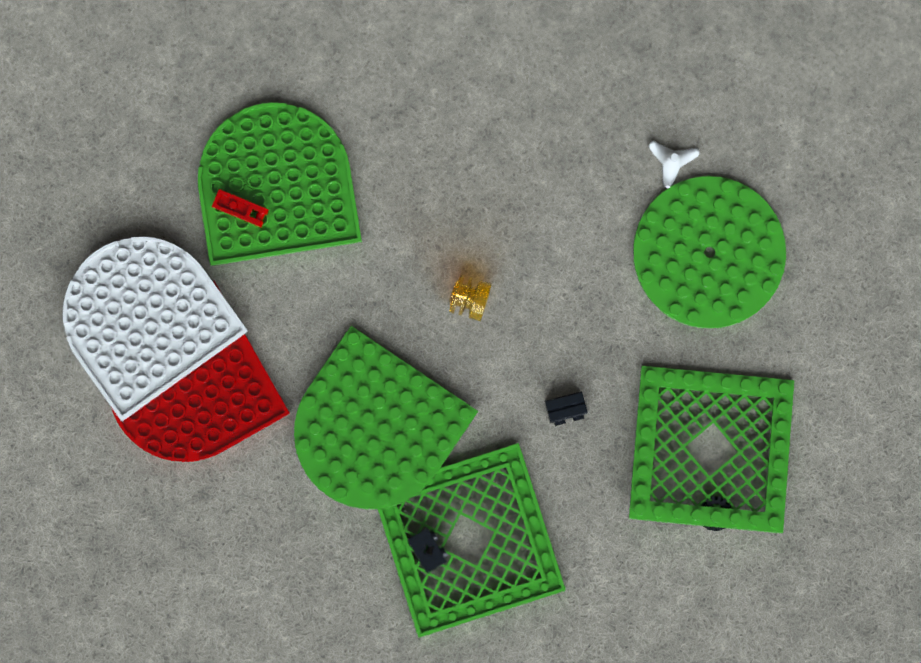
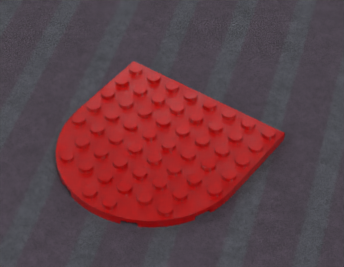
[111,280,290,462]

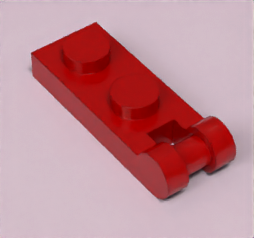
[212,189,269,228]

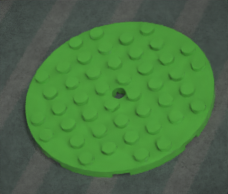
[633,176,786,329]

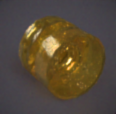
[449,274,492,322]

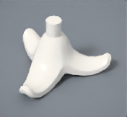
[649,141,699,188]

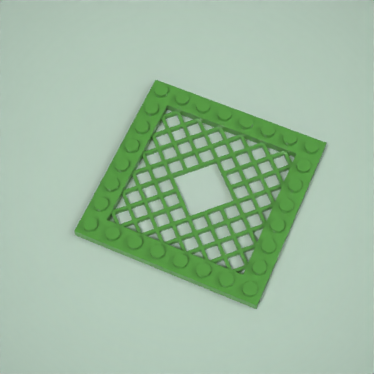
[628,366,794,534]
[378,443,566,638]

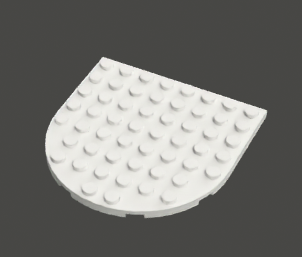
[63,237,248,421]

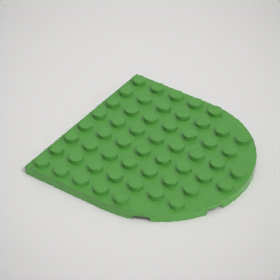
[198,103,362,266]
[294,326,478,510]

